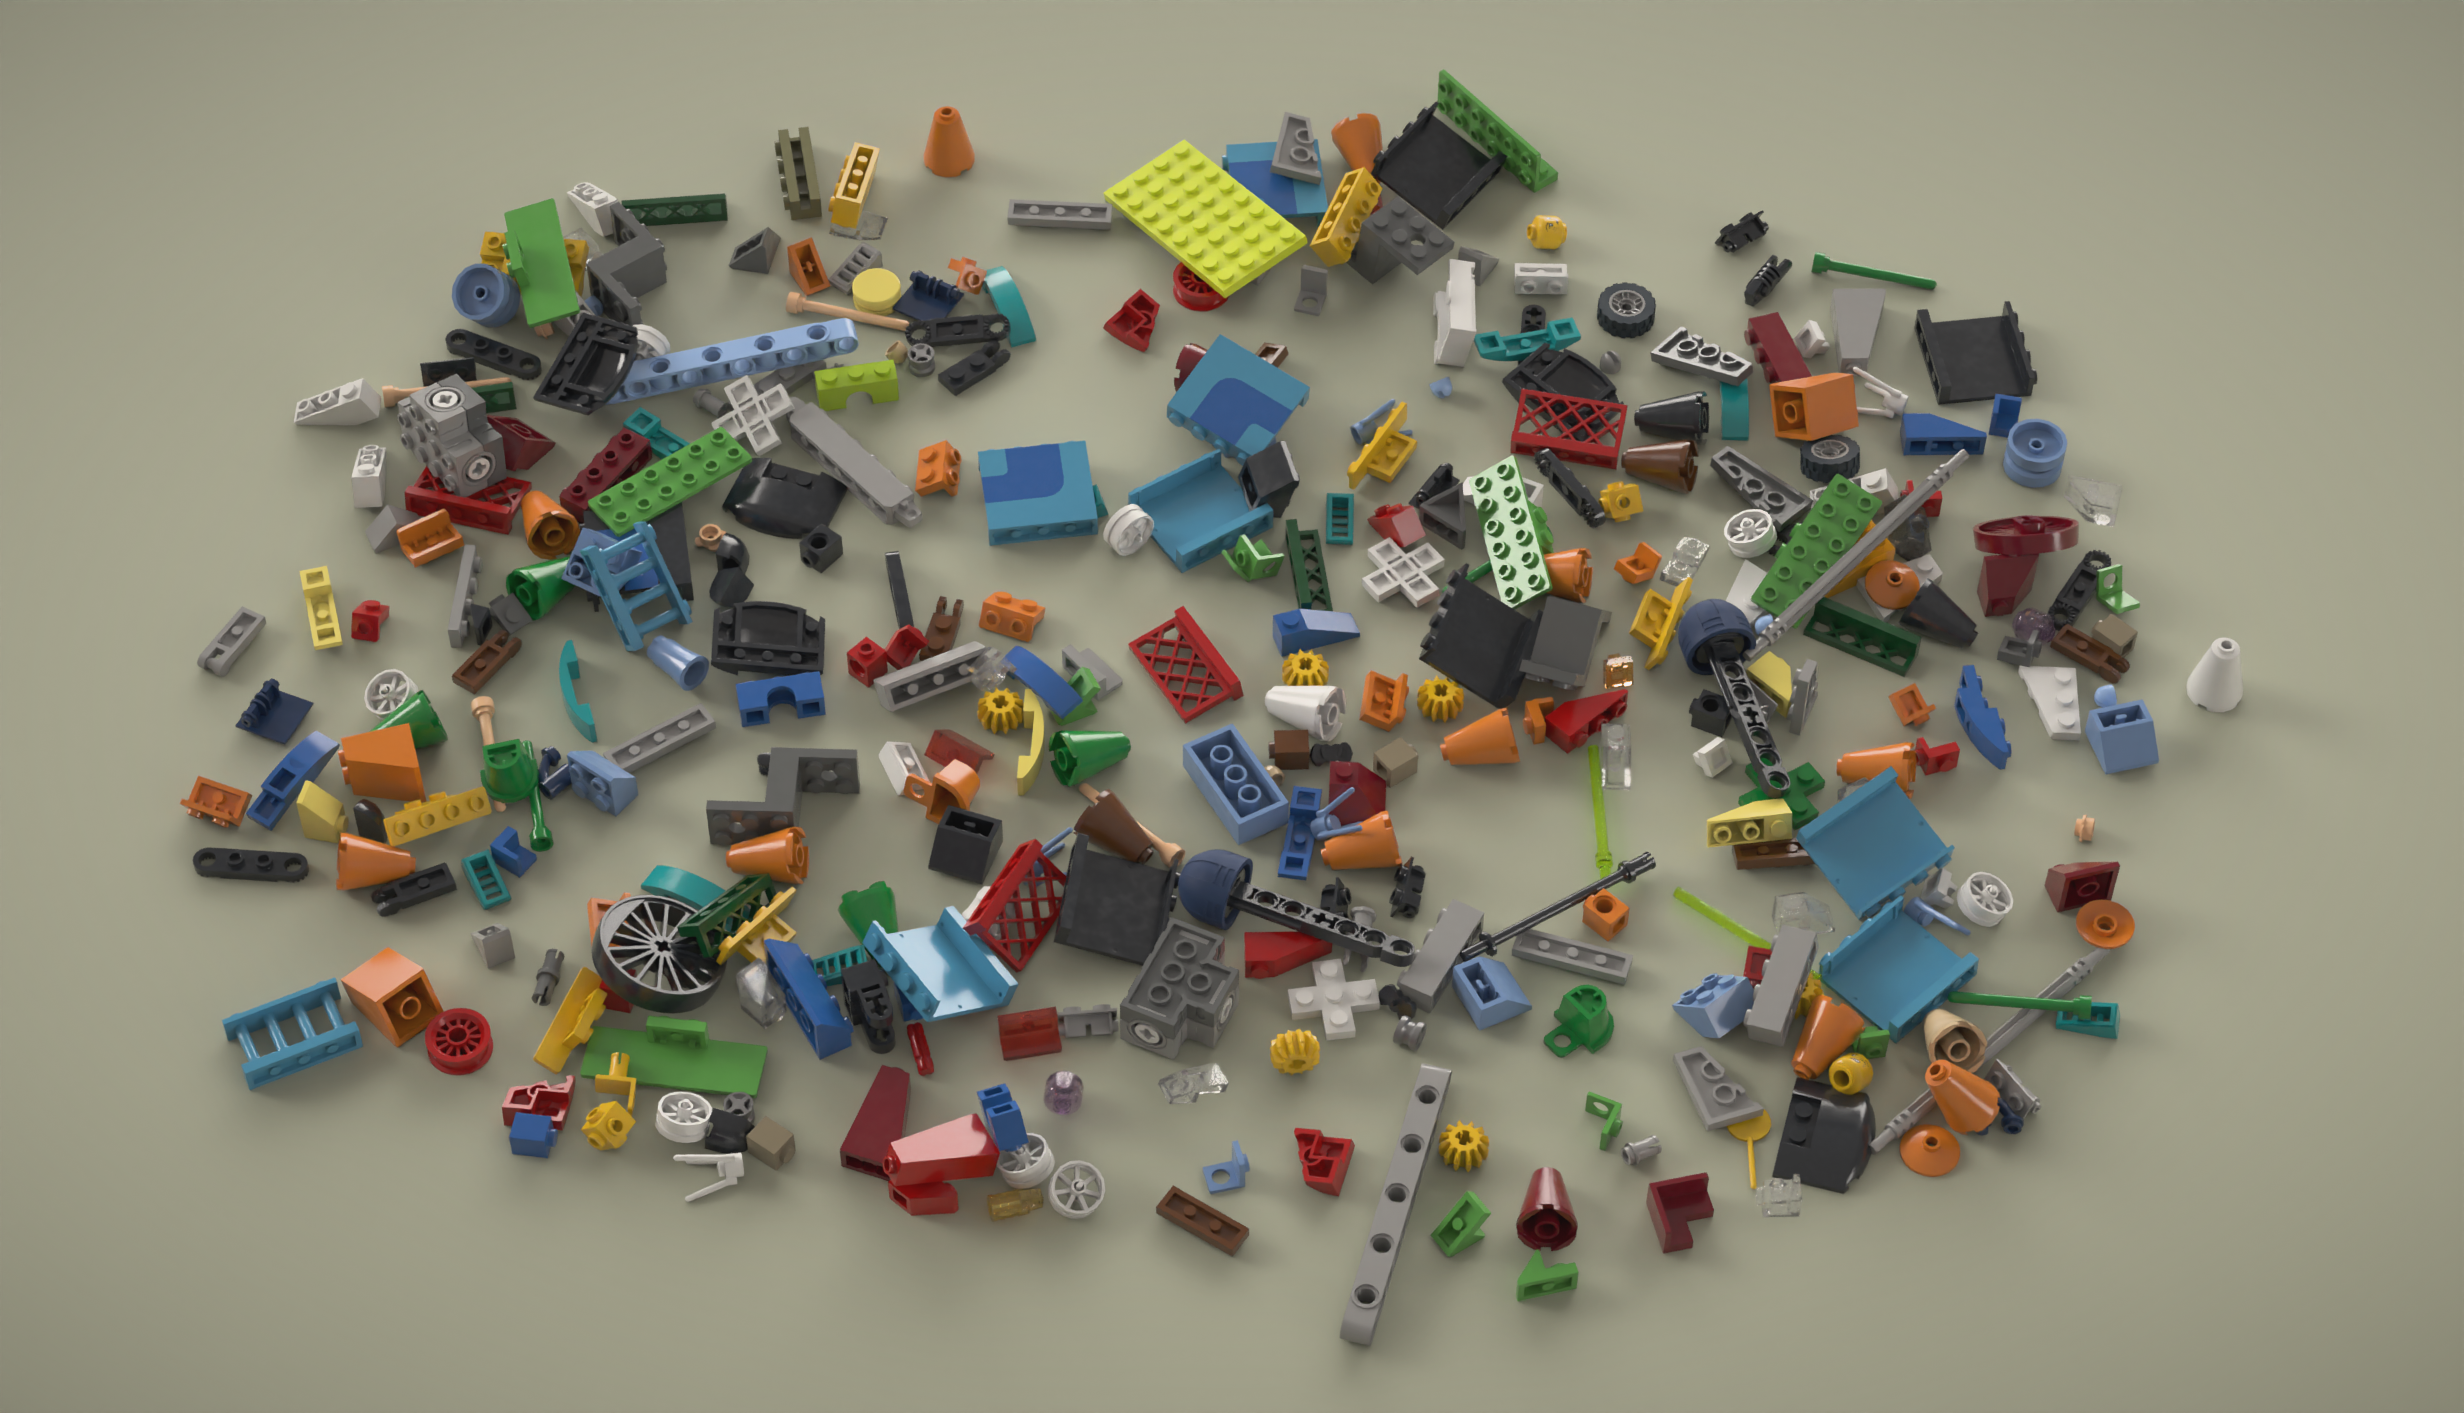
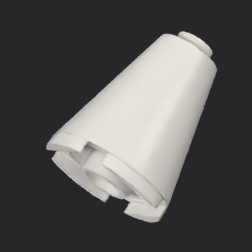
[2186,638,2243,712]
[1265,686,1346,742]

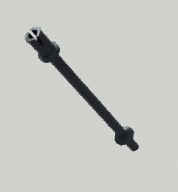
[1460,852,1656,962]

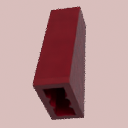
[840,1065,911,1181]

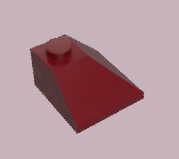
[487,415,556,472]
[1977,554,2039,617]
[1328,761,1386,826]
[2044,861,2120,913]

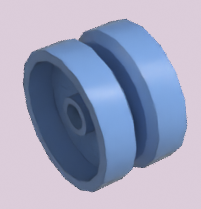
[452,264,520,327]
[2003,419,2067,488]

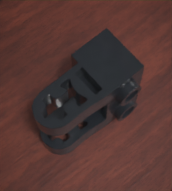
[841,959,896,1054]

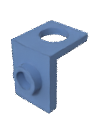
[1203,1140,1250,1194]

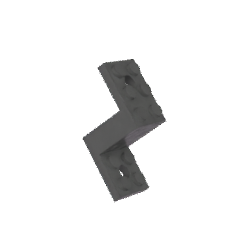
[1346,196,1455,285]
[586,201,667,326]
[1519,596,1612,690]
[706,747,860,846]

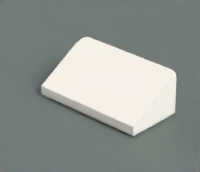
[879,741,930,796]

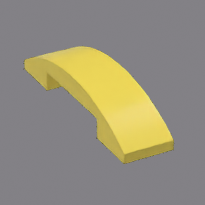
[299,566,343,650]
[1017,689,1045,796]

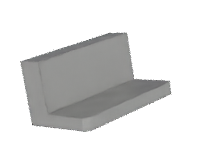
[1062,644,1123,700]

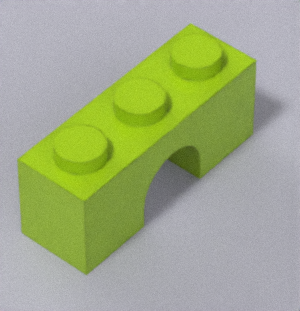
[814,360,899,411]

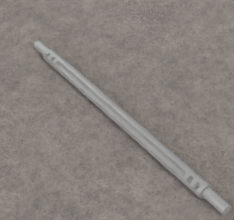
[1743,449,1969,661]
[1869,947,2110,1155]

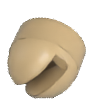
[885,340,908,364]
[1264,765,1285,788]

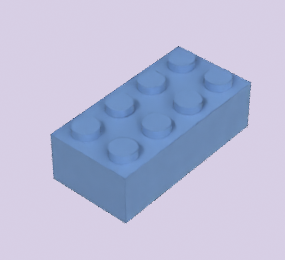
[1183,723,1289,845]

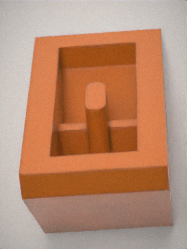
[787,237,830,296]

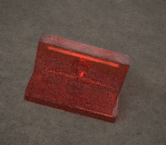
[924,729,995,774]
[997,1006,1062,1061]

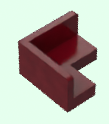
[1646,1172,1714,1254]

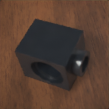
[799,523,843,573]
[1689,689,1733,738]

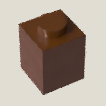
[1268,730,1309,770]

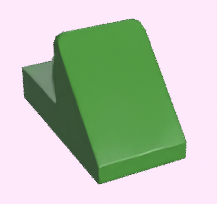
[1050,667,1101,726]
[1431,1191,1491,1257]
[1516,1249,1579,1301]

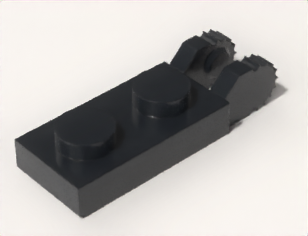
[938,340,1011,396]
[371,862,457,917]

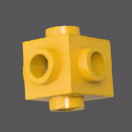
[1598,481,1644,522]
[581,1101,636,1151]

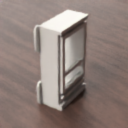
[1433,259,1477,367]

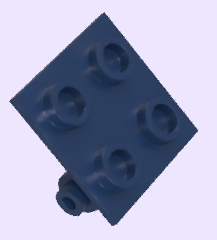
[893,270,964,321]
[235,678,314,745]

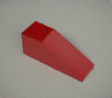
[1244,931,1332,979]

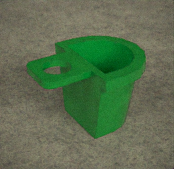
[480,739,539,803]
[1544,984,1614,1058]

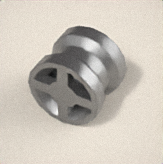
[908,344,935,377]
[1393,1015,1427,1051]
[723,1092,755,1124]

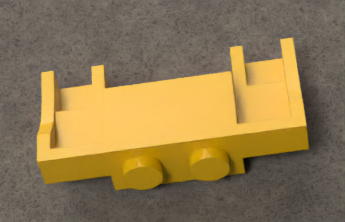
[480,231,589,297]

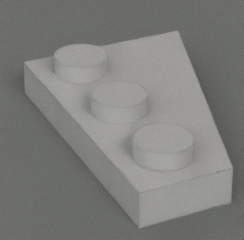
[1270,112,1321,185]
[1787,659,1818,736]
[1673,1046,1764,1132]

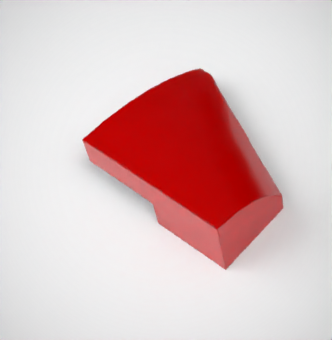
[1103,288,1160,352]
[502,1075,576,1131]
[1294,1128,1355,1197]

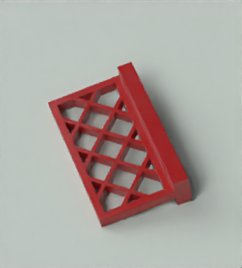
[1510,389,1628,470]
[404,465,532,535]
[1128,606,1244,724]
[963,838,1066,973]

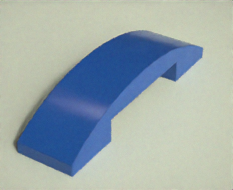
[996,646,1083,719]
[1278,786,1322,881]

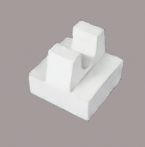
[1794,320,1830,359]
[1693,737,1733,778]
[1921,868,1957,909]

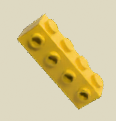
[828,142,880,229]
[1310,167,1383,267]

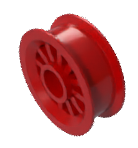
[1173,262,1229,312]
[425,1008,493,1076]

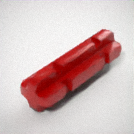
[907,1022,934,1076]

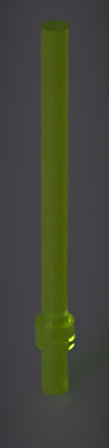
[1587,745,1613,879]
[1673,886,1822,981]

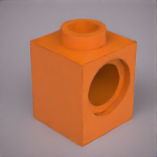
[1582,888,1630,941]

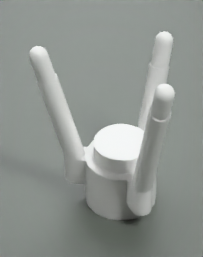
[1853,367,1909,419]
[673,1153,744,1202]

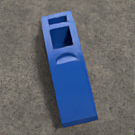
[1954,665,2012,770]
[246,731,340,831]

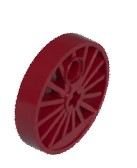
[1973,515,2079,555]

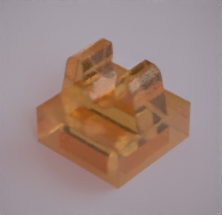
[1603,653,1634,689]

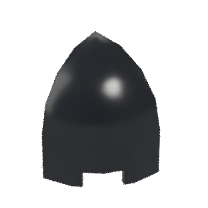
[716,533,750,574]
[709,567,754,608]
[353,799,388,844]
[705,1108,755,1154]

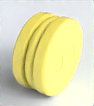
[852,268,901,316]

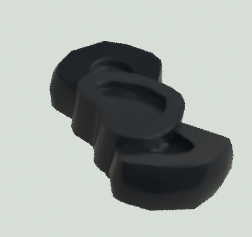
[1310,742,1353,767]
[1378,984,1417,1021]

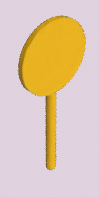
[1726,1109,1771,1189]

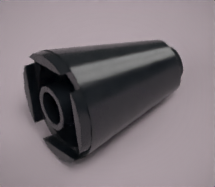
[1634,391,1710,445]
[1898,578,1979,648]

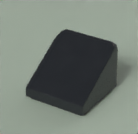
[470,604,493,646]

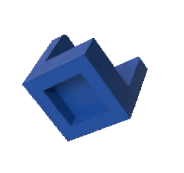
[1988,394,2022,438]
[490,826,537,878]

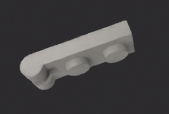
[197,606,267,677]

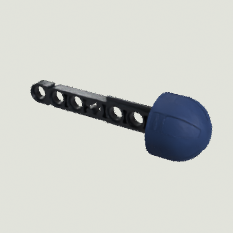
[1678,599,1790,799]
[1178,849,1415,967]

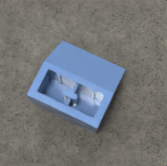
[561,528,643,597]
[2085,699,2159,775]
[567,751,638,817]
[1452,956,1532,1031]
[1672,973,1754,1038]

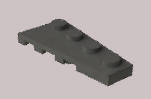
[1650,326,1753,386]
[1710,446,1813,532]

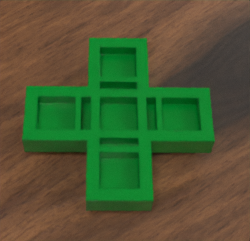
[1738,758,1825,831]

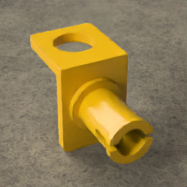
[595,1052,636,1118]

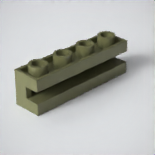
[774,127,822,220]

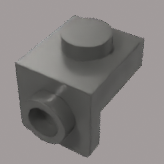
[489,593,532,636]
[1997,630,2042,667]

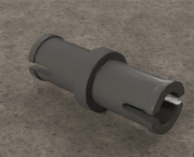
[532,948,565,1006]

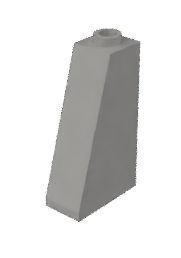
[1830,289,1886,377]

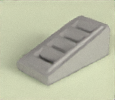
[828,242,883,295]

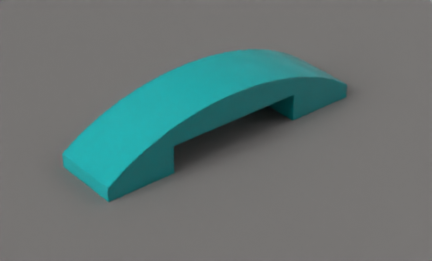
[982,266,1036,348]
[1473,317,1581,361]
[1718,358,1749,441]
[623,407,690,459]
[559,640,597,743]
[641,865,750,932]

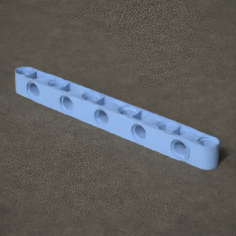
[605,318,859,405]

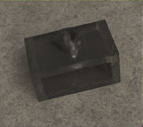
[1884,494,1932,561]

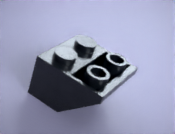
[1238,441,1300,518]
[928,805,1003,885]

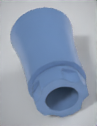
[647,635,709,691]

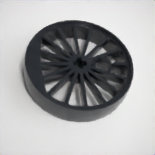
[591,895,727,1014]

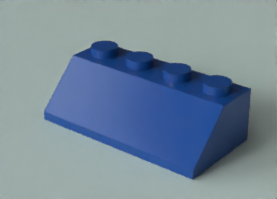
[764,939,854,1060]

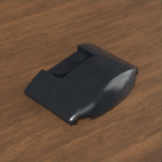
[533,312,638,416]
[1502,343,1624,442]
[722,458,848,539]
[711,601,825,676]
[1772,1077,1876,1194]

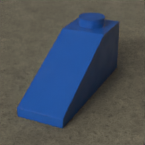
[1900,413,1987,456]
[1273,609,1360,657]

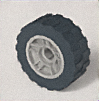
[1597,282,1656,339]
[1800,435,1860,483]

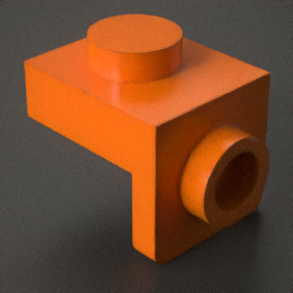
[948,257,987,295]
[1614,542,1662,584]
[1888,683,1936,726]
[1523,697,1554,745]

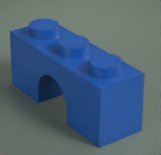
[736,671,826,727]
[977,1083,1029,1152]

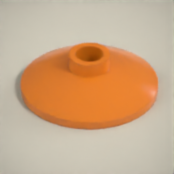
[1865,560,1920,610]
[2076,900,2135,949]
[1899,1124,1960,1177]

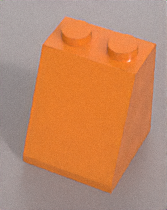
[1769,373,1859,441]
[338,723,427,803]
[341,947,444,1048]

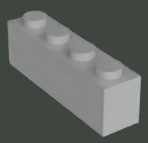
[873,641,994,712]
[1397,899,1484,1013]
[1744,925,1819,1047]

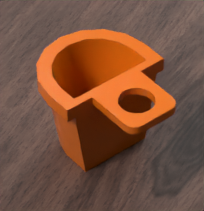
[904,759,980,824]

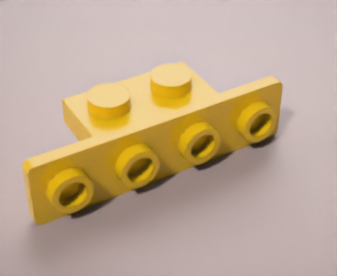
[1347,401,1417,490]
[1629,577,1693,670]
[383,786,492,846]
[716,887,797,969]
[533,967,607,1074]

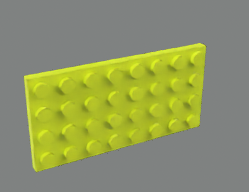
[1103,140,1308,298]

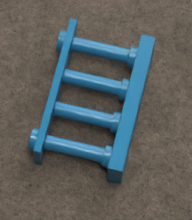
[579,521,693,651]
[222,977,363,1090]

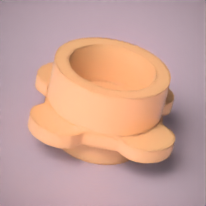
[695,524,726,551]

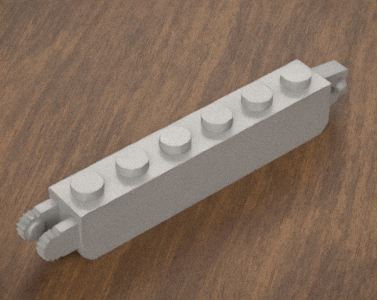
[786,396,922,528]

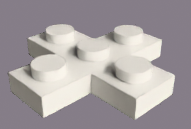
[711,375,795,456]
[1362,537,1445,608]
[1288,959,1380,1041]

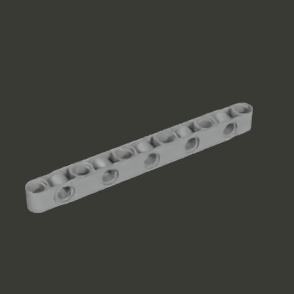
[1340,1063,1452,1346]

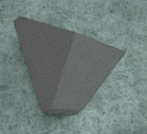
[729,227,781,274]
[1419,482,1466,550]

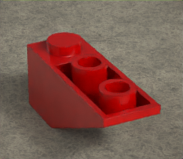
[1545,689,1628,754]

